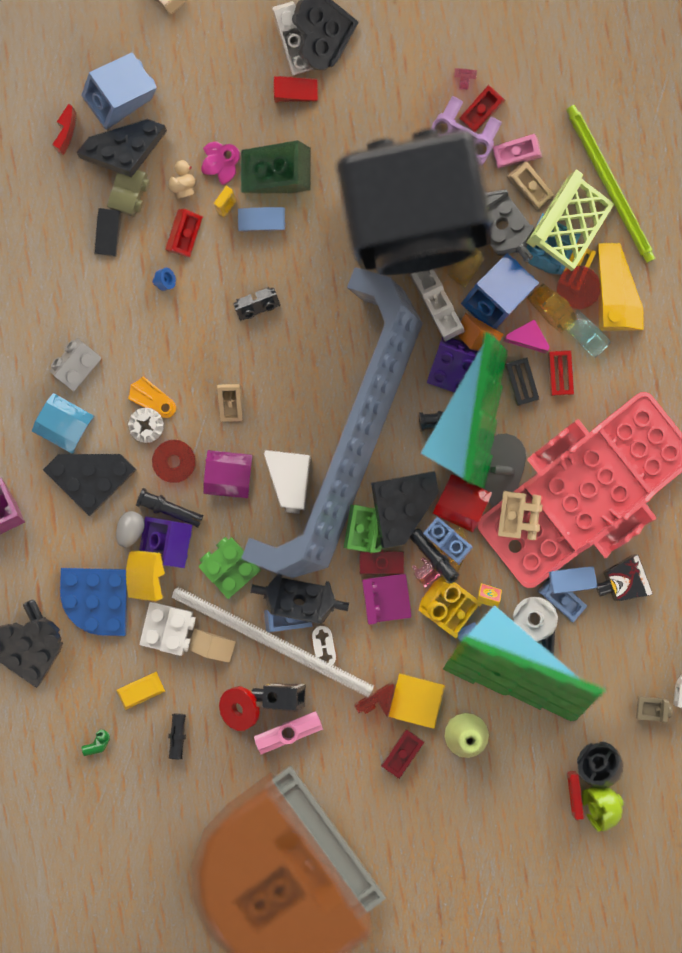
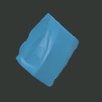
[526,213,581,274]
[32,393,94,454]

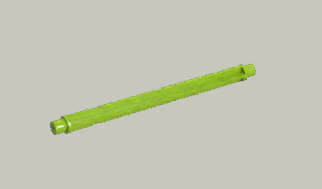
[566,105,655,263]

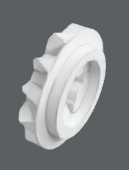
[128,408,164,443]

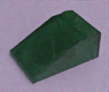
[241,140,311,193]

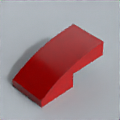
[52,103,76,155]

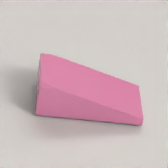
[493,134,542,168]

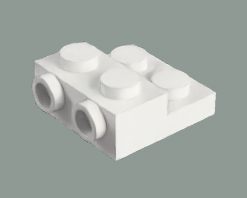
[139,602,196,656]

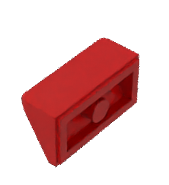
[165,209,203,258]

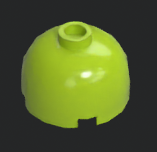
[582,786,624,832]

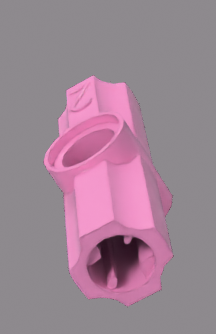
[254,711,323,754]

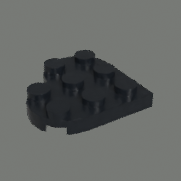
[292,0,359,70]
[0,618,63,688]

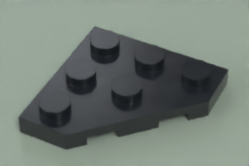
[77,119,167,177]
[43,454,137,516]
[371,471,439,549]

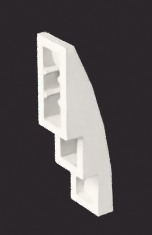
[410,270,465,341]

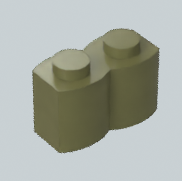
[107,170,150,217]

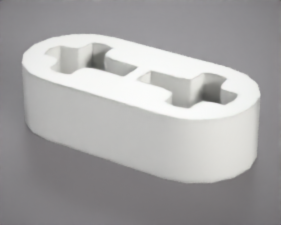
[312,626,336,666]

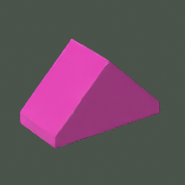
[504,320,550,354]

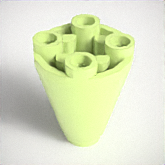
[444,713,489,758]

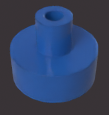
[153,268,176,291]

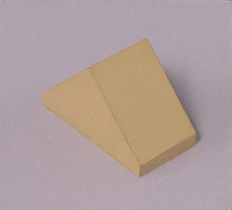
[217,384,243,422]
[188,628,236,662]

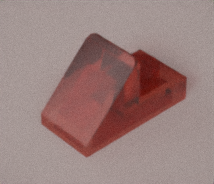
[354,681,395,717]

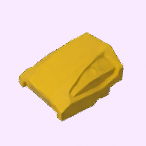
[418,576,482,638]

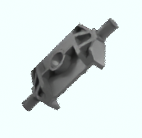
[486,189,534,262]

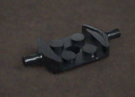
[251,574,349,624]

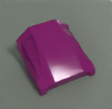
[203,450,253,499]

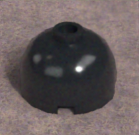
[577,741,623,788]

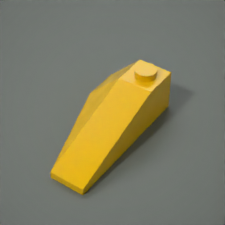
[598,243,643,331]

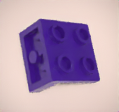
[427,337,479,393]

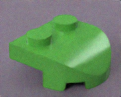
[343,504,383,553]

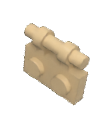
[498,491,543,540]

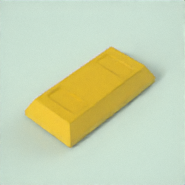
[116,671,166,710]

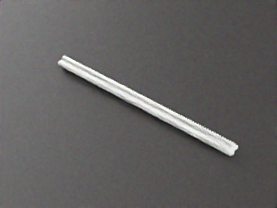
[172,586,374,697]

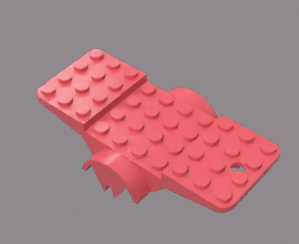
[477,392,682,588]

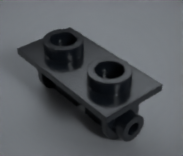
[233,287,281,321]

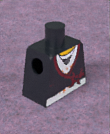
[596,554,653,601]
[252,683,306,711]

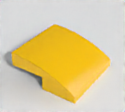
[126,550,165,601]
[388,673,445,728]

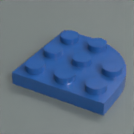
[60,568,127,636]

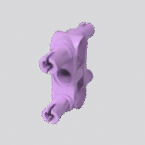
[431,96,502,165]

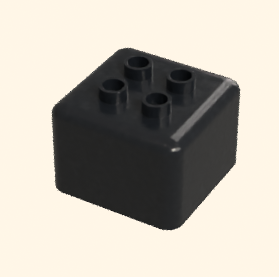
[336,128,491,275]

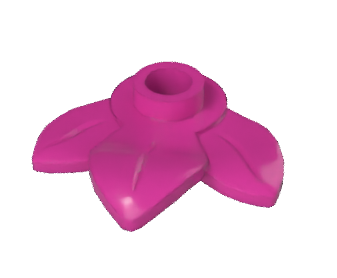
[201,142,240,185]

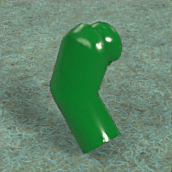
[82,729,110,757]

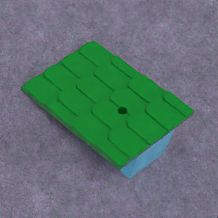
[421,331,508,489]
[443,606,607,721]

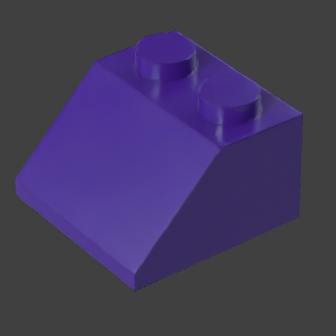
[139,516,192,568]

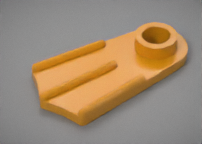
[128,377,176,418]

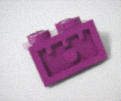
[362,574,412,625]

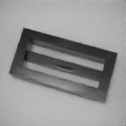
[505,358,539,406]

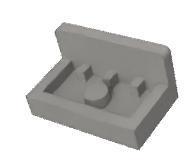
[50,338,101,391]

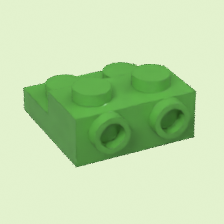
[198,537,261,599]

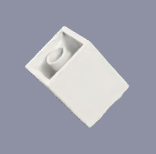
[264,450,311,514]

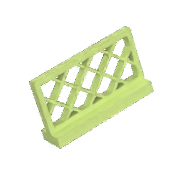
[526,169,614,271]

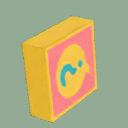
[477,583,502,608]

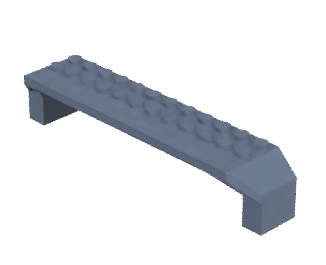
[241,267,423,578]

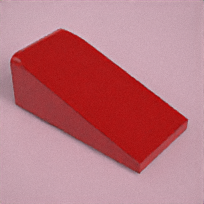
[274,76,318,102]
[459,85,506,133]

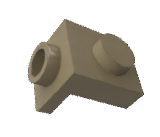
[636,696,672,723]

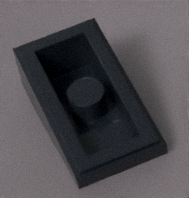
[94,208,122,257]

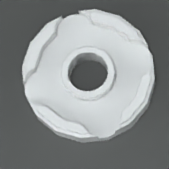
[513,597,558,641]

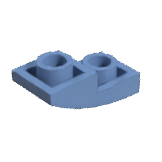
[238,207,285,231]
[423,517,473,564]

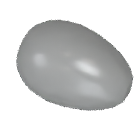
[116,511,144,548]

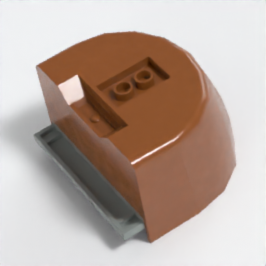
[191,765,386,953]

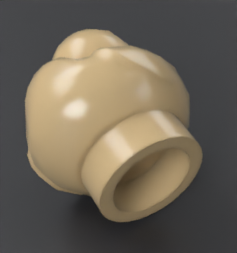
[169,160,195,199]

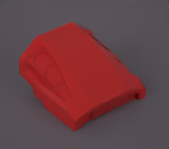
[432,474,492,533]

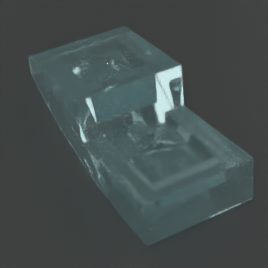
[562,310,611,358]

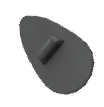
[485,434,526,507]

